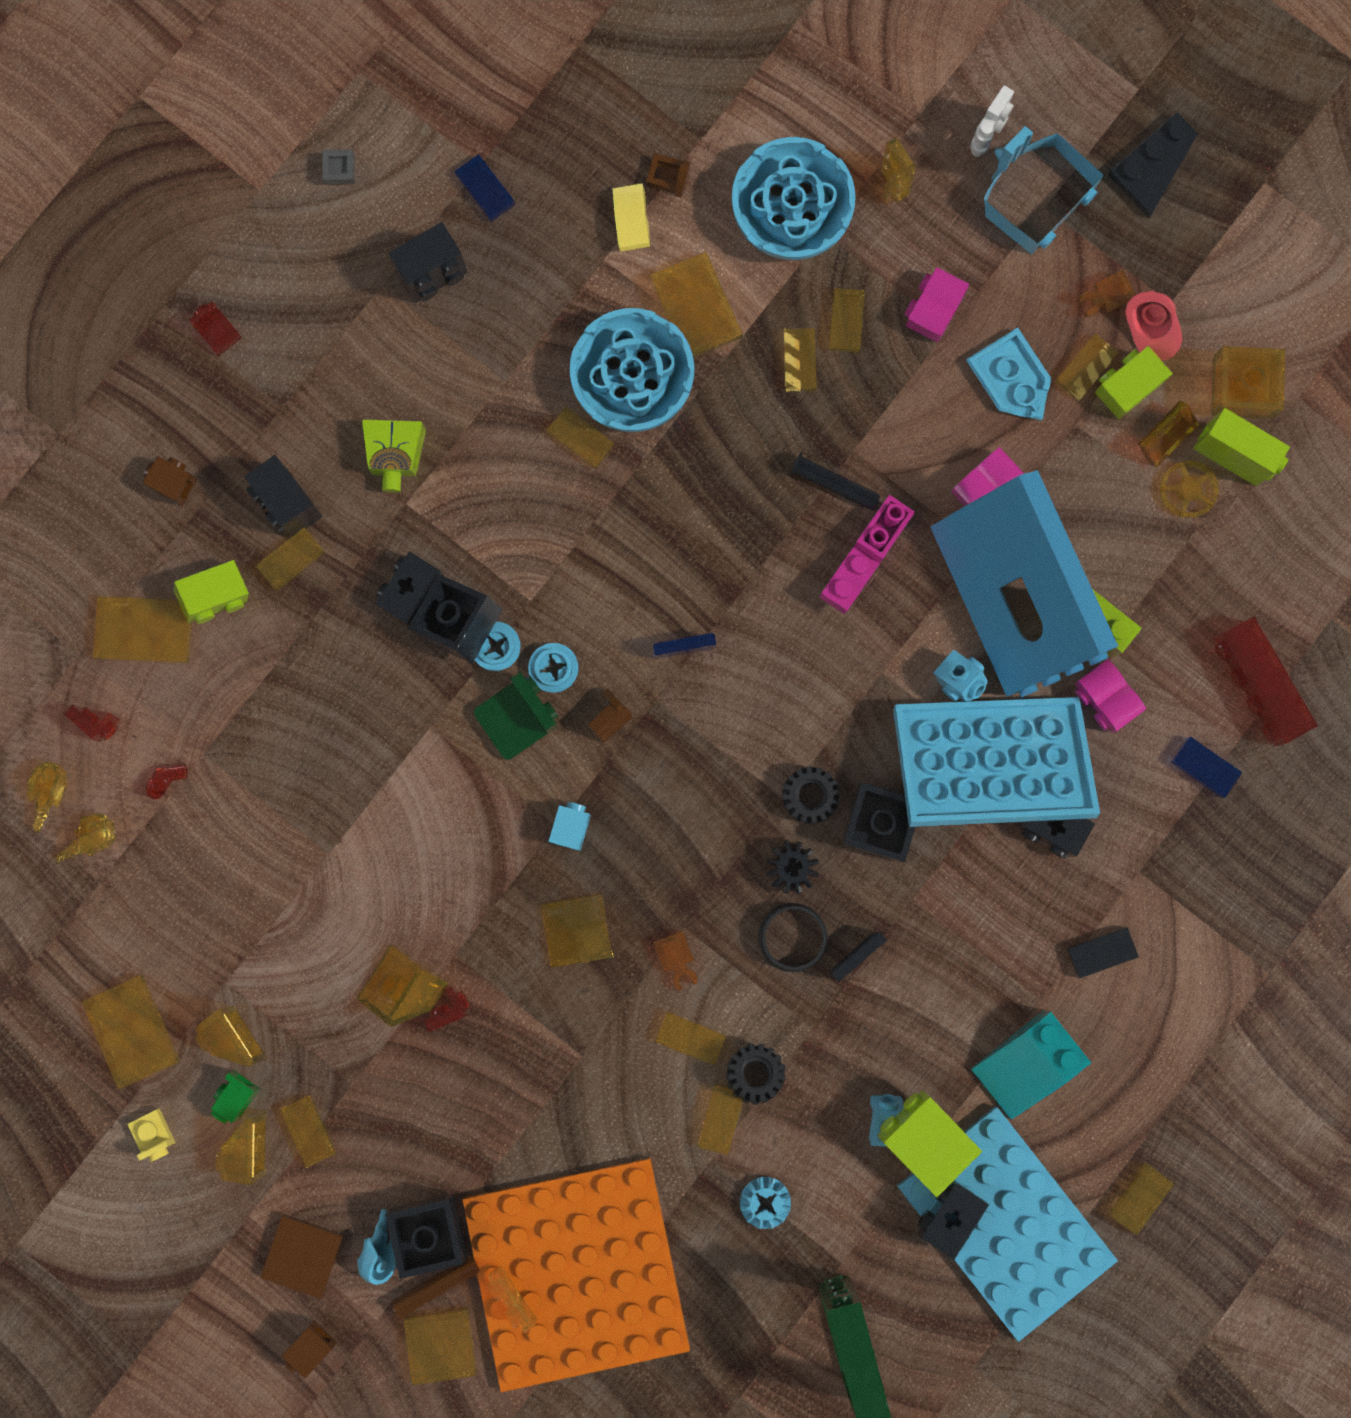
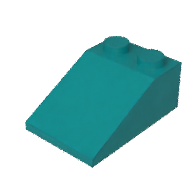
[971,1010,1092,1120]

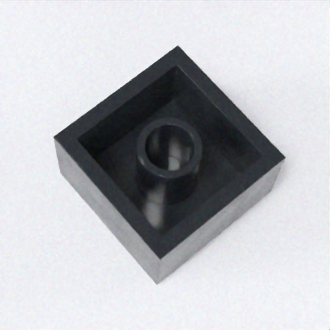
[388,222,468,303]
[244,455,323,538]
[408,574,502,664]
[841,783,915,863]
[385,1194,467,1279]

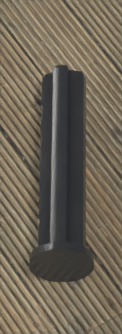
[790,452,880,510]

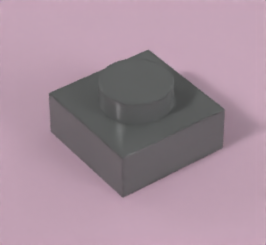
[322,150,355,184]

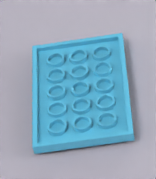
[893,697,1100,827]
[897,1106,1118,1342]

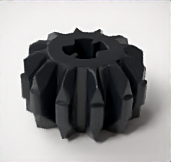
[766,841,819,894]

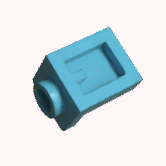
[869,1094,904,1146]

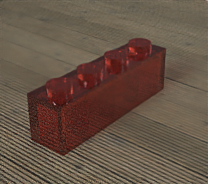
[1213,617,1318,746]

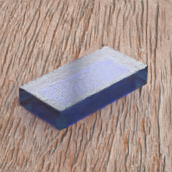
[454,154,516,222]
[653,633,717,659]
[1170,736,1243,799]

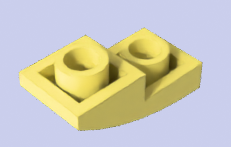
[613,183,650,252]

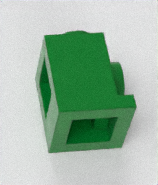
[211,1070,261,1124]

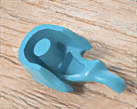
[357,1209,396,1285]

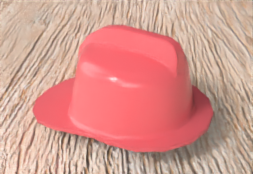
[1125,290,1182,361]

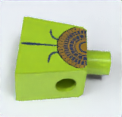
[362,420,426,493]

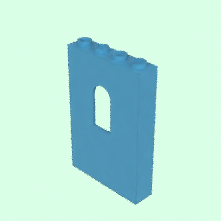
[930,470,1118,698]

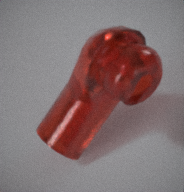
[146,763,188,800]

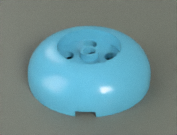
[732,137,855,260]
[570,308,694,432]

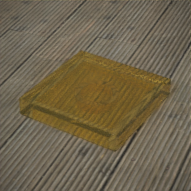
[403,1308,477,1386]

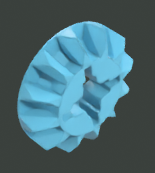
[475,622,521,672]
[528,643,578,693]
[740,1177,791,1229]

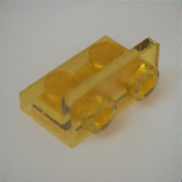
[881,137,916,204]

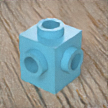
[934,650,988,702]

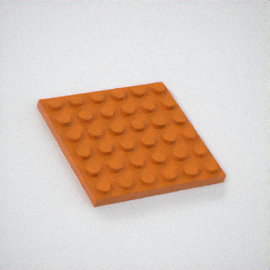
[462,1157,690,1392]

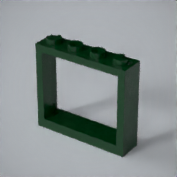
[818,1274,892,1418]

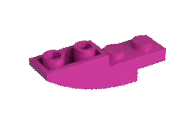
[819,495,915,615]

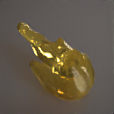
[27,762,69,833]
[56,813,116,864]

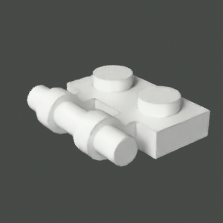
[970,85,1014,157]

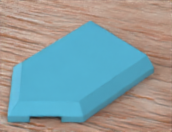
[966,328,1051,421]

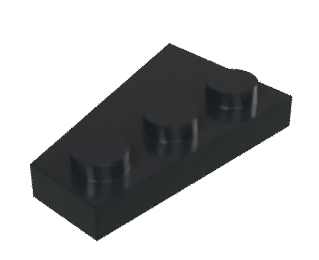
[1108,112,1198,218]

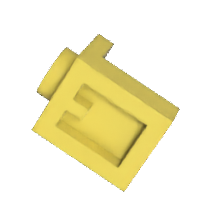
[128,1108,176,1162]

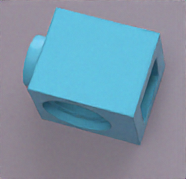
[549,802,591,851]

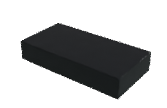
[1067,927,1139,979]
[829,931,887,982]

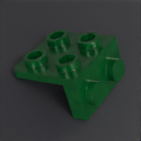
[473,672,559,760]

